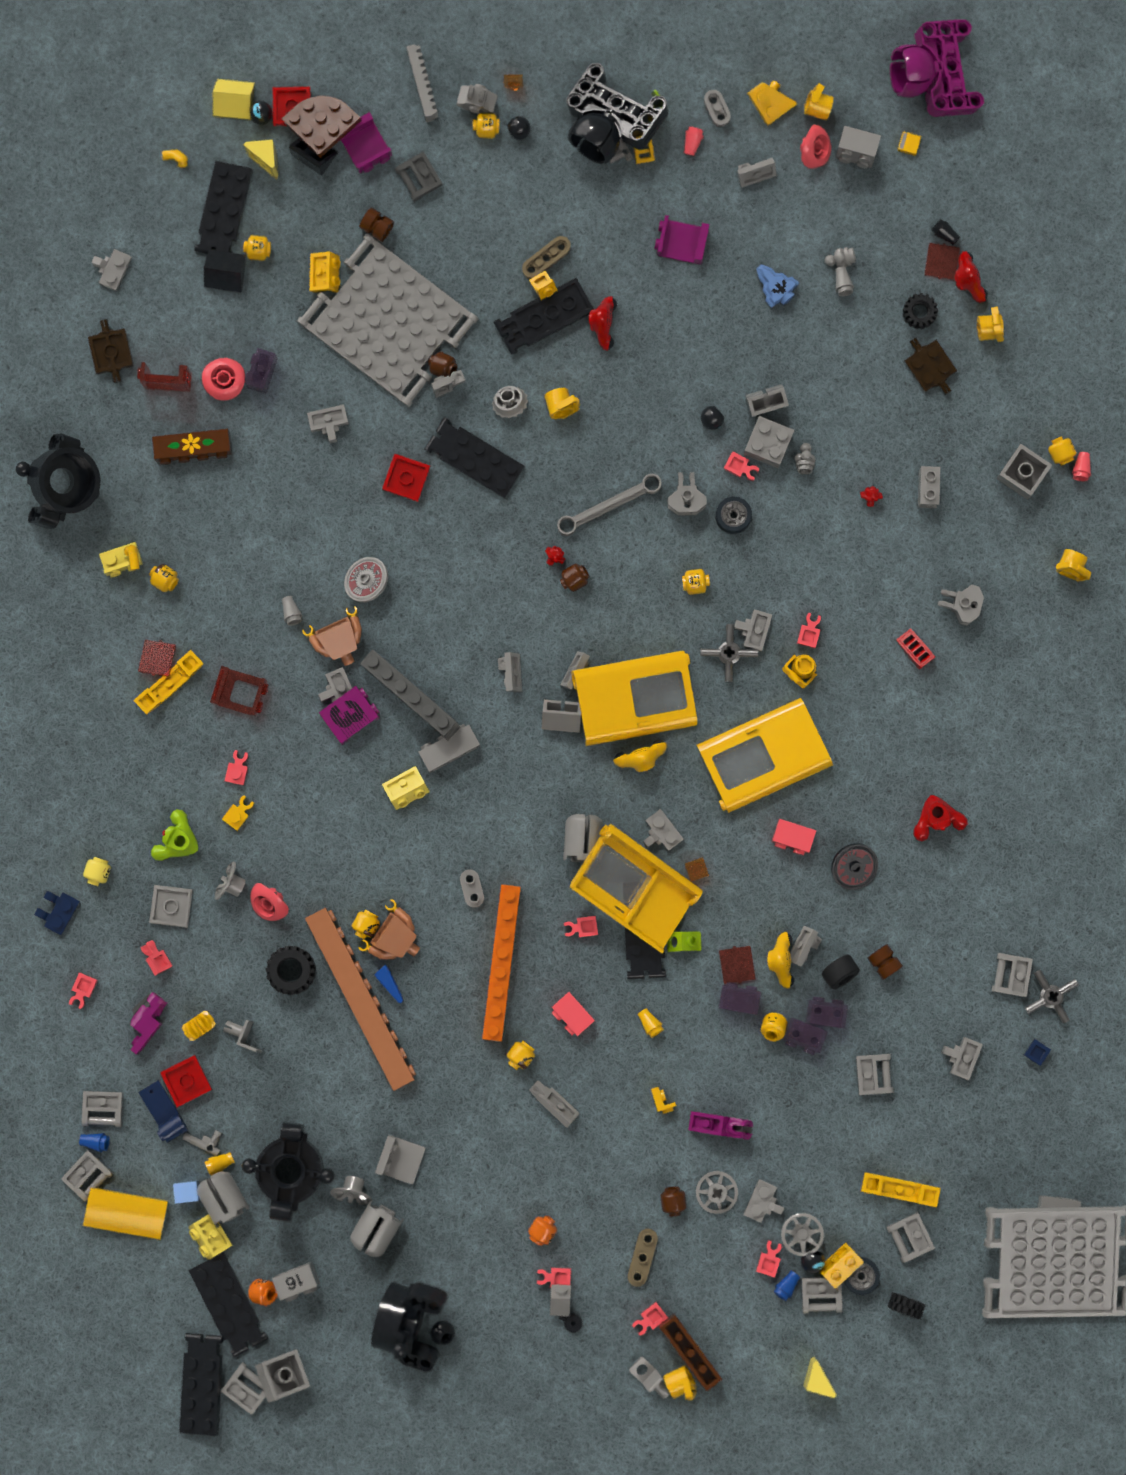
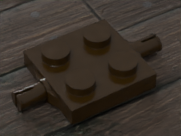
[88,319,134,383]
[904,338,957,395]

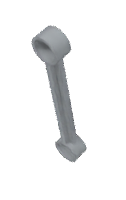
[557,473,661,536]

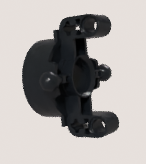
[16,433,101,529]
[241,1122,335,1222]
[371,1282,448,1372]

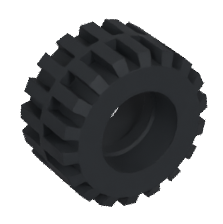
[266,946,316,995]

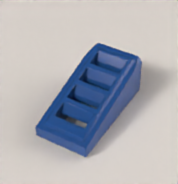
[374,965,404,1004]

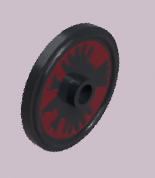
[831,843,878,890]

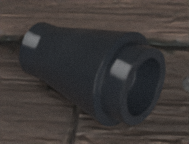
[931,219,960,246]

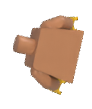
[302,606,362,666]
[358,899,420,959]

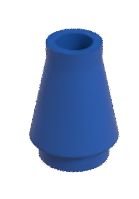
[79,1133,110,1152]
[774,1271,800,1301]

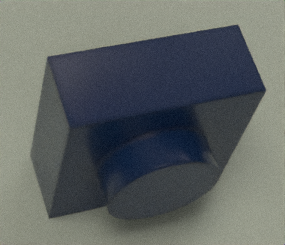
[1023,1039,1051,1066]

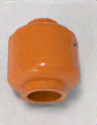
[528,1215,557,1246]
[248,1278,277,1306]

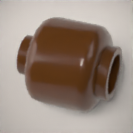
[428,352,458,377]
[560,563,590,592]
[660,1186,687,1217]

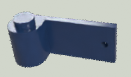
[138,1080,188,1143]

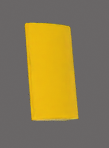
[83,1187,168,1239]

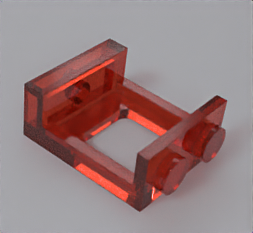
[137,362,192,392]
[210,666,269,717]

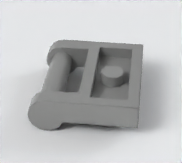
[991,953,1033,997]
[856,1054,894,1095]
[82,1091,123,1128]
[61,1150,114,1203]
[886,1212,935,1263]
[802,1277,842,1314]
[221,1362,266,1415]

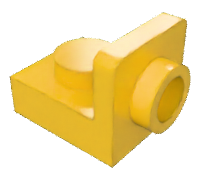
[651,1087,676,1114]

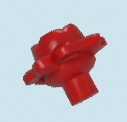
[860,486,883,507]
[545,546,566,566]

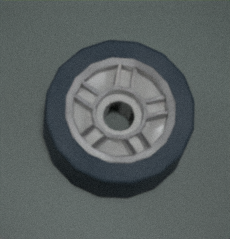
[715,496,752,534]
[844,1257,880,1295]

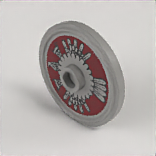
[344,557,388,603]

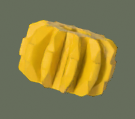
[182,1011,216,1041]

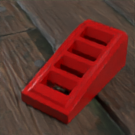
[896,628,935,670]

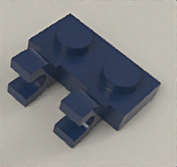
[34,891,80,935]

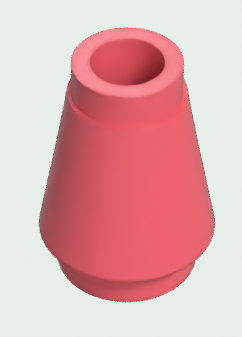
[684,127,704,156]
[1072,452,1091,481]

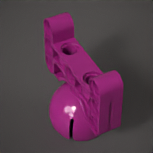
[890,19,984,117]

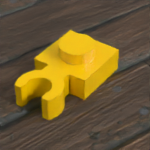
[222,795,255,831]

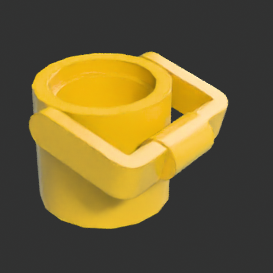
[804,83,834,120]
[977,306,1004,342]
[544,388,580,419]
[1056,549,1091,582]
[664,1365,697,1400]

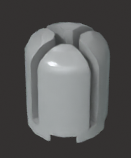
[563,814,603,863]
[197,1171,250,1228]
[350,1200,404,1257]

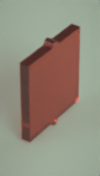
[924,243,960,280]
[138,640,176,677]
[719,946,755,984]

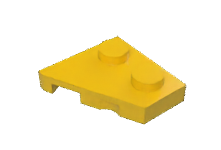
[747,82,797,125]

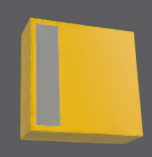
[897,131,921,156]

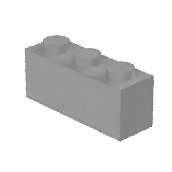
[419,724,480,773]

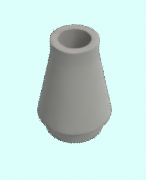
[835,267,854,296]
[282,596,302,626]

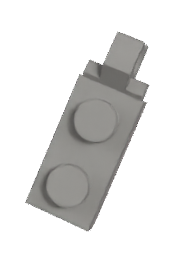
[529,1080,579,1128]

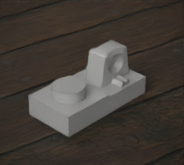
[737,158,777,188]
[560,651,590,690]
[498,652,522,692]
[790,926,822,967]

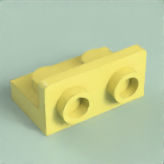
[99,542,143,578]
[382,766,429,810]
[189,1214,233,1260]

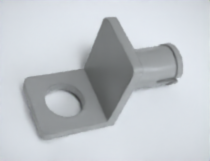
[223,1020,262,1053]
[629,1356,670,1399]

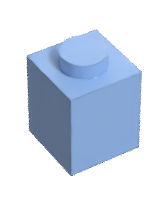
[173,1180,200,1204]

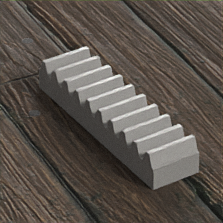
[406,44,438,122]

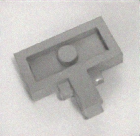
[91,249,132,291]
[431,370,466,398]
[307,404,349,444]
[734,609,772,652]
[318,667,352,703]
[643,809,684,851]
[941,1037,983,1080]
[743,1179,784,1223]

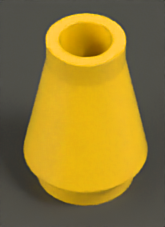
[637,1008,664,1038]
[204,1152,235,1176]

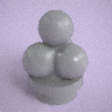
[825,247,856,268]
[794,443,816,474]

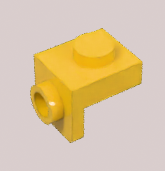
[529,271,557,300]

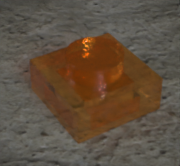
[504,74,523,90]
[684,857,709,882]

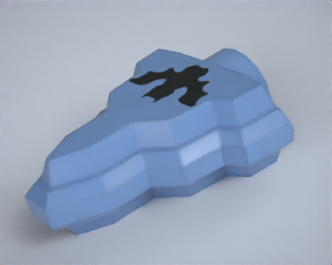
[756,264,799,308]

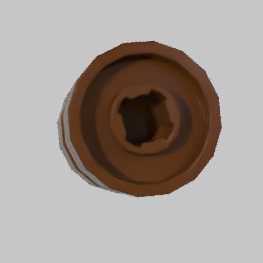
[359,207,394,242]
[867,944,903,980]

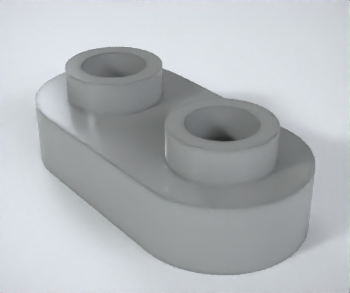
[704,90,731,127]
[460,869,484,908]

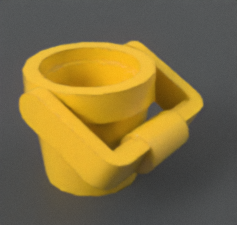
[782,654,817,688]

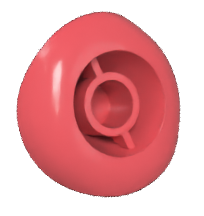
[800,125,832,169]
[202,358,245,401]
[250,883,289,921]

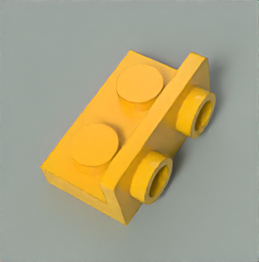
[309,251,341,293]
[819,1242,863,1288]

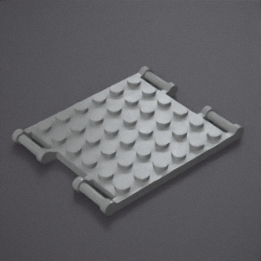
[297,233,479,407]
[982,1205,1126,1318]

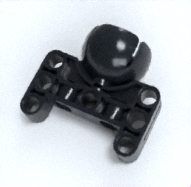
[567,63,668,164]

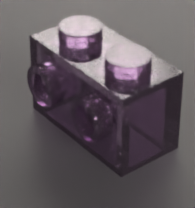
[245,348,278,394]
[718,982,761,1015]
[805,997,848,1029]
[783,1017,828,1055]

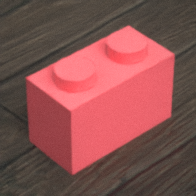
[771,819,816,856]
[552,992,595,1036]

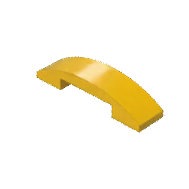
[133,650,204,715]
[861,1172,941,1207]

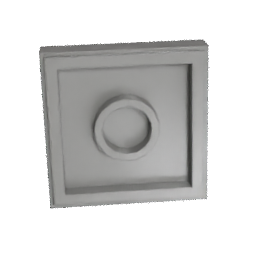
[149,885,193,928]

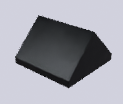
[289,138,338,176]
[204,250,247,293]

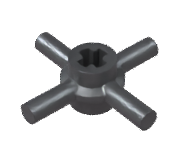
[701,624,758,682]
[1025,970,1079,1024]

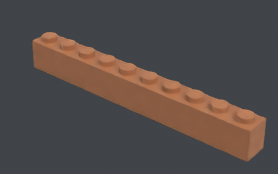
[305,908,416,1091]

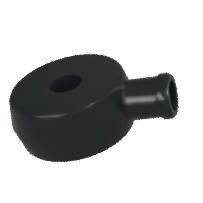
[559,1314,583,1333]

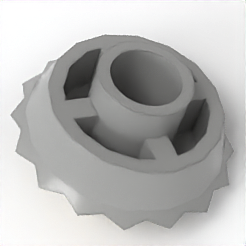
[492,386,528,418]

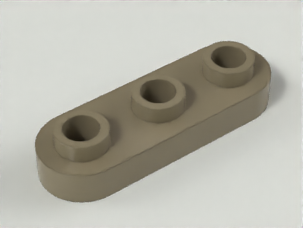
[522,236,571,279]
[628,1228,658,1287]

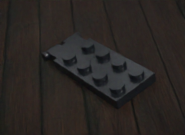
[194,161,253,254]
[493,278,594,355]
[424,417,525,499]
[622,882,666,979]
[189,1252,268,1358]
[179,1333,224,1436]

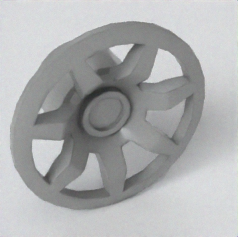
[215,861,246,900]
[696,1171,738,1214]
[330,1176,372,1205]
[781,1213,824,1256]

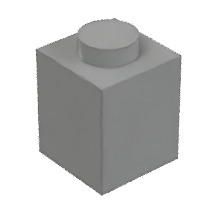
[550,1284,571,1316]

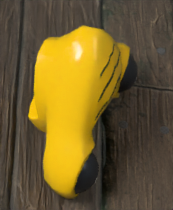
[613,740,667,772]
[767,932,795,989]

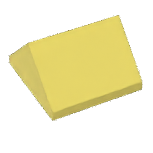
[213,79,255,120]
[244,140,278,179]
[803,1357,837,1398]

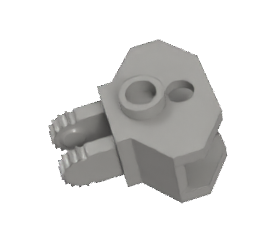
[457,84,498,114]
[668,472,707,516]
[938,585,984,626]

